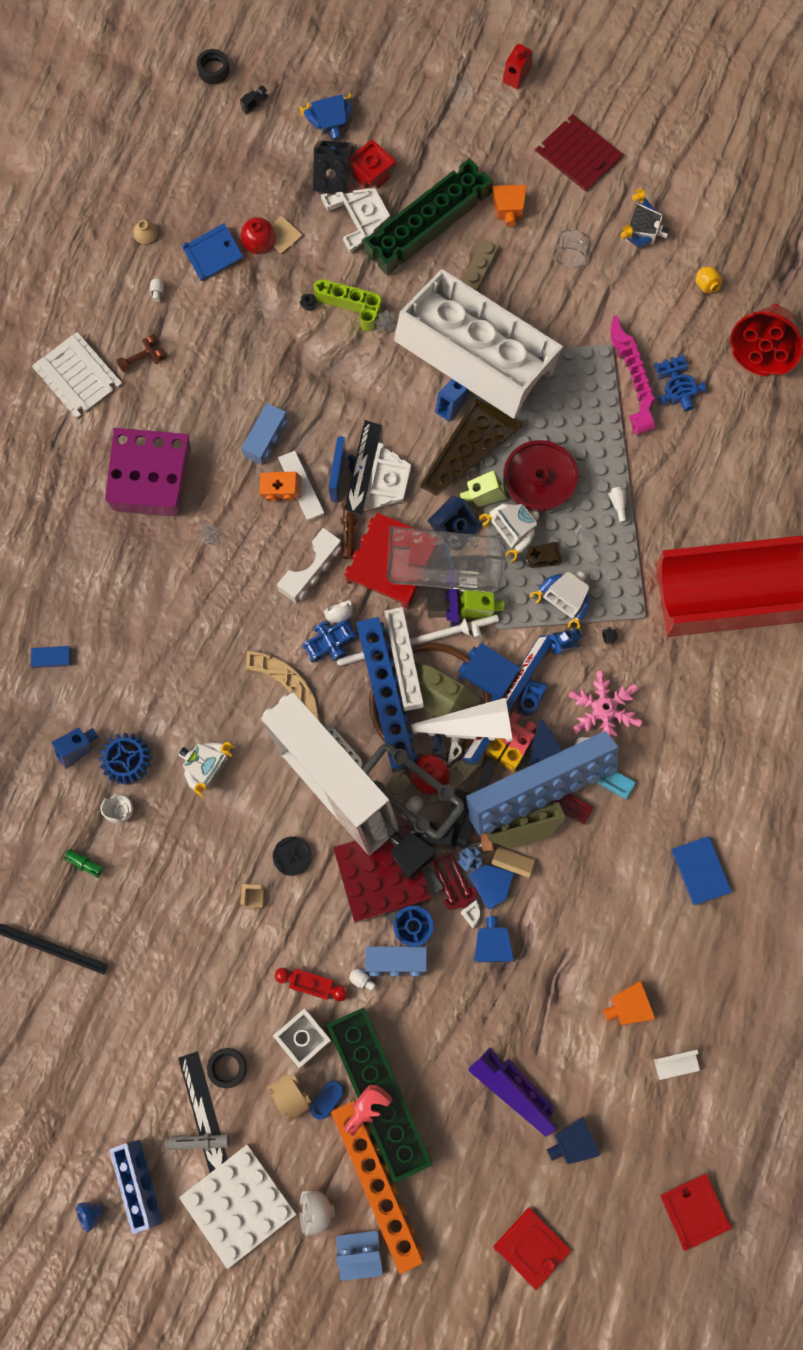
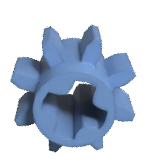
[458,847,484,872]

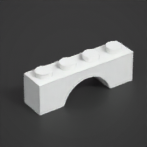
[277,528,342,603]

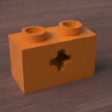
[259,471,302,502]

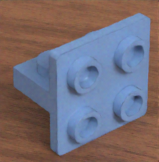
[336,1231,383,1281]

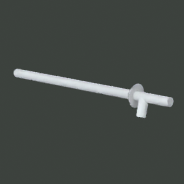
[337,615,499,666]

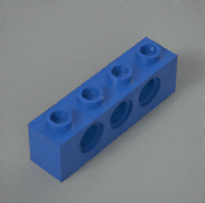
[109,1140,163,1234]

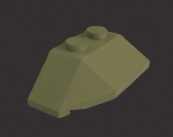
[414,662,480,717]
[486,802,565,849]

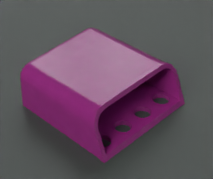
[105,428,191,516]

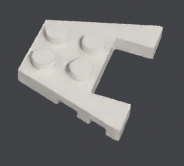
[321,188,390,253]

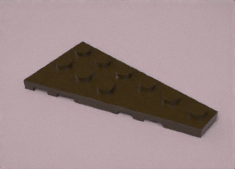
[420,398,524,496]

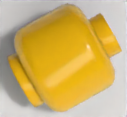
[695,266,723,294]

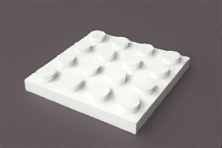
[179,1144,296,1269]

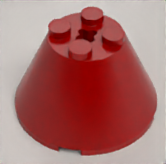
[729,304,803,376]

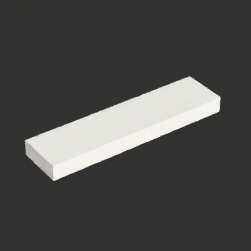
[278,451,325,522]

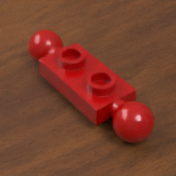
[274,967,348,1002]

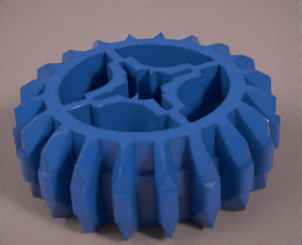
[99,733,152,785]

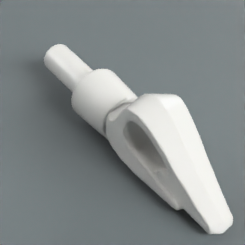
[448,737,462,765]

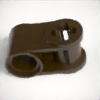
[525,542,563,568]

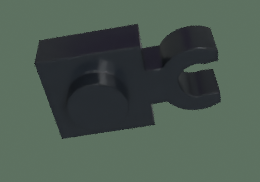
[240,86,268,114]

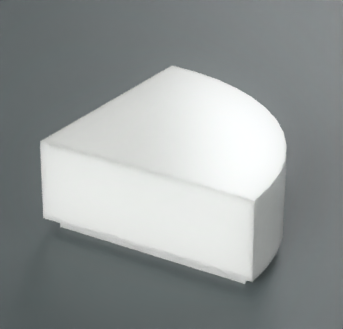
[460,900,480,929]

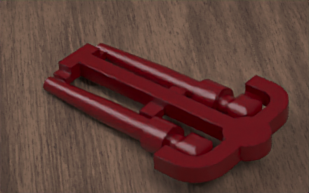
[433,853,477,910]

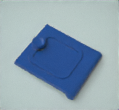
[182,223,244,281]

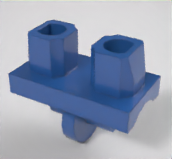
[549,628,583,654]

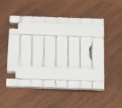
[32,332,122,419]

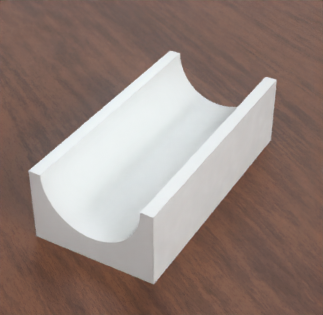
[394,269,563,419]

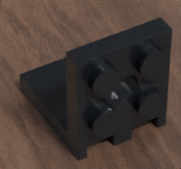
[313,140,353,194]

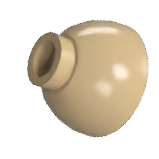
[133,220,158,244]

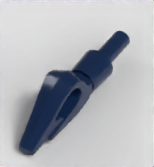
[432,734,448,765]

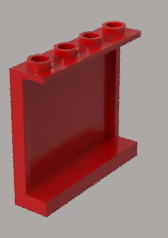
[344,513,439,609]

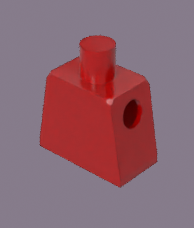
[502,44,533,89]

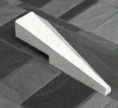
[411,698,513,742]

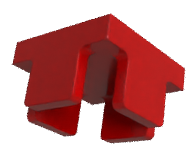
[349,139,396,188]

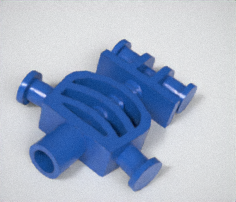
[654,354,706,412]

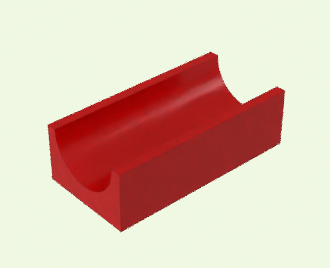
[655,535,803,637]

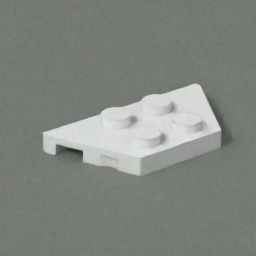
[363,443,411,511]

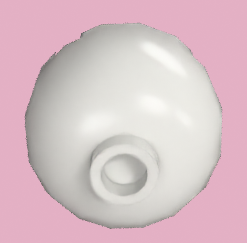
[300,1191,335,1236]

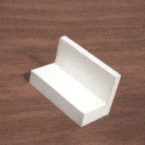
[654,1050,700,1080]

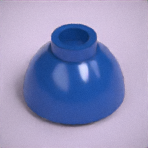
[76,1202,103,1232]

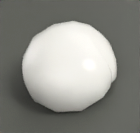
[324,600,353,624]
[100,794,133,824]

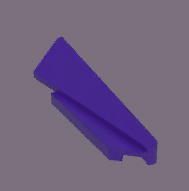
[468,1047,557,1137]

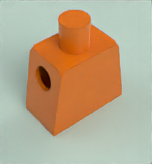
[492,185,526,227]
[602,981,655,1026]

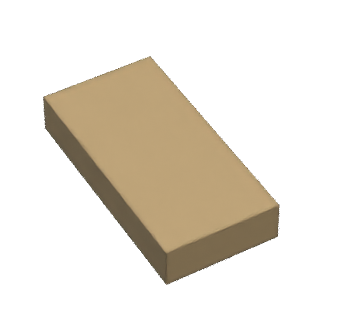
[492,847,535,878]

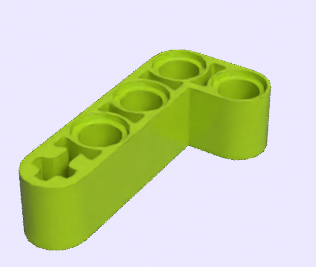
[314,279,381,331]

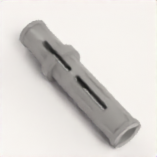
[165,1133,229,1151]

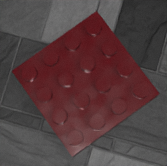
[333,824,432,924]

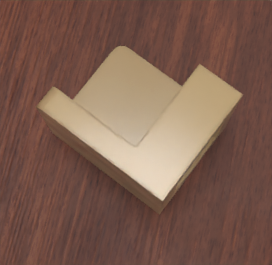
[240,884,264,908]

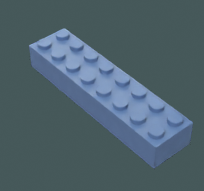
[466,731,618,836]

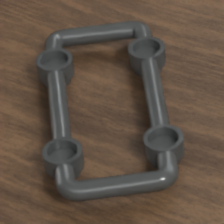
[362,744,464,839]

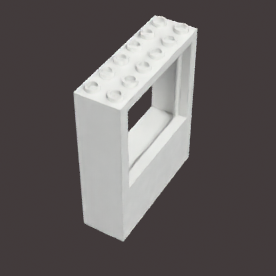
[261,692,399,856]

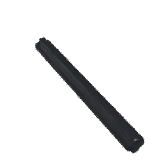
[0,924,108,975]

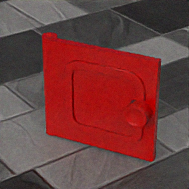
[660,1173,732,1252]
[493,1207,571,1290]

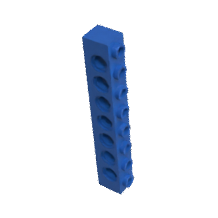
[356,617,417,773]

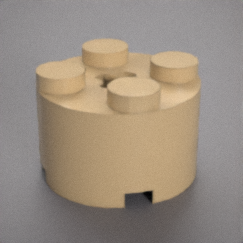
[266,1073,311,1123]

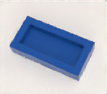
[31,646,71,668]

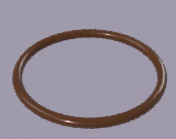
[369,643,492,761]

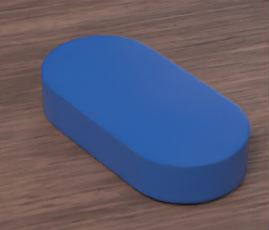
[310,1081,344,1119]

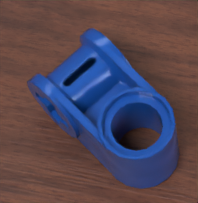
[519,678,547,716]

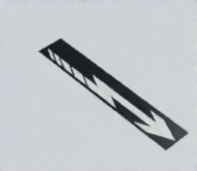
[344,420,382,515]
[178,1051,228,1173]

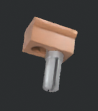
[466,833,496,853]

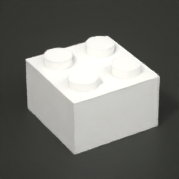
[273,1008,332,1068]

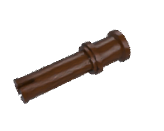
[341,502,357,559]

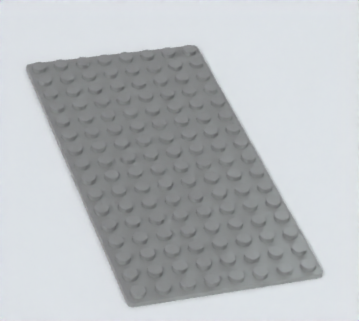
[472,345,646,630]

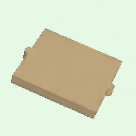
[271,216,303,255]

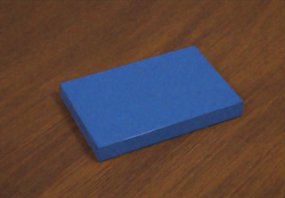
[329,436,347,503]
[671,836,731,906]

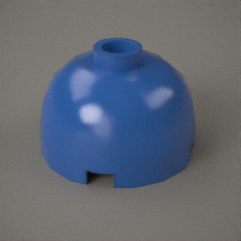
[393,906,434,946]

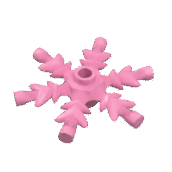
[568,671,643,740]

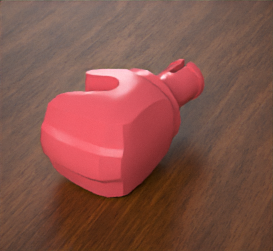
[343,1085,393,1136]

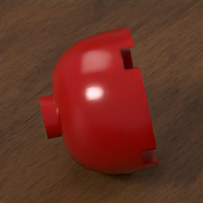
[241,217,276,254]
[411,754,451,795]

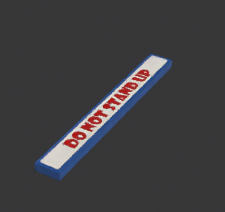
[462,635,553,764]

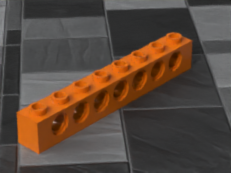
[331,1100,425,1274]

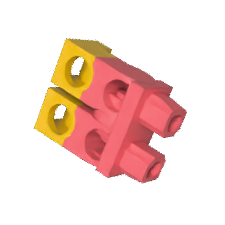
[484,711,537,772]

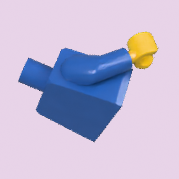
[299,93,353,140]

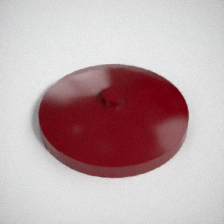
[503,440,578,512]

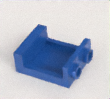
[458,643,520,701]

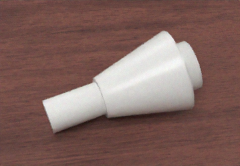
[608,487,627,522]

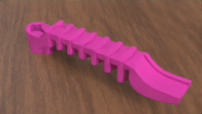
[610,315,655,435]

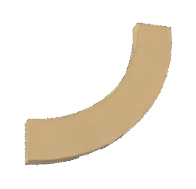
[246,651,319,721]

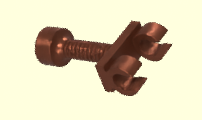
[116,334,167,373]

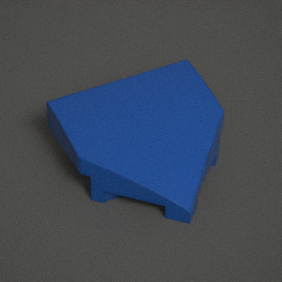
[469,865,515,910]

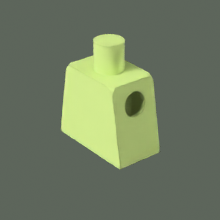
[460,471,507,507]

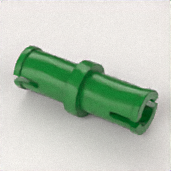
[64,849,104,878]

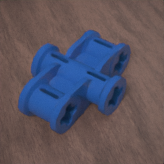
[302,619,359,663]

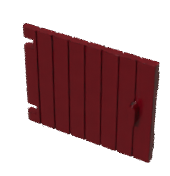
[535,114,623,191]

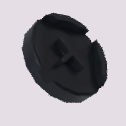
[272,836,312,876]

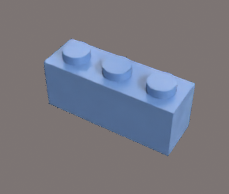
[241,403,288,465]
[365,947,426,977]

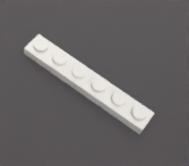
[384,607,424,711]

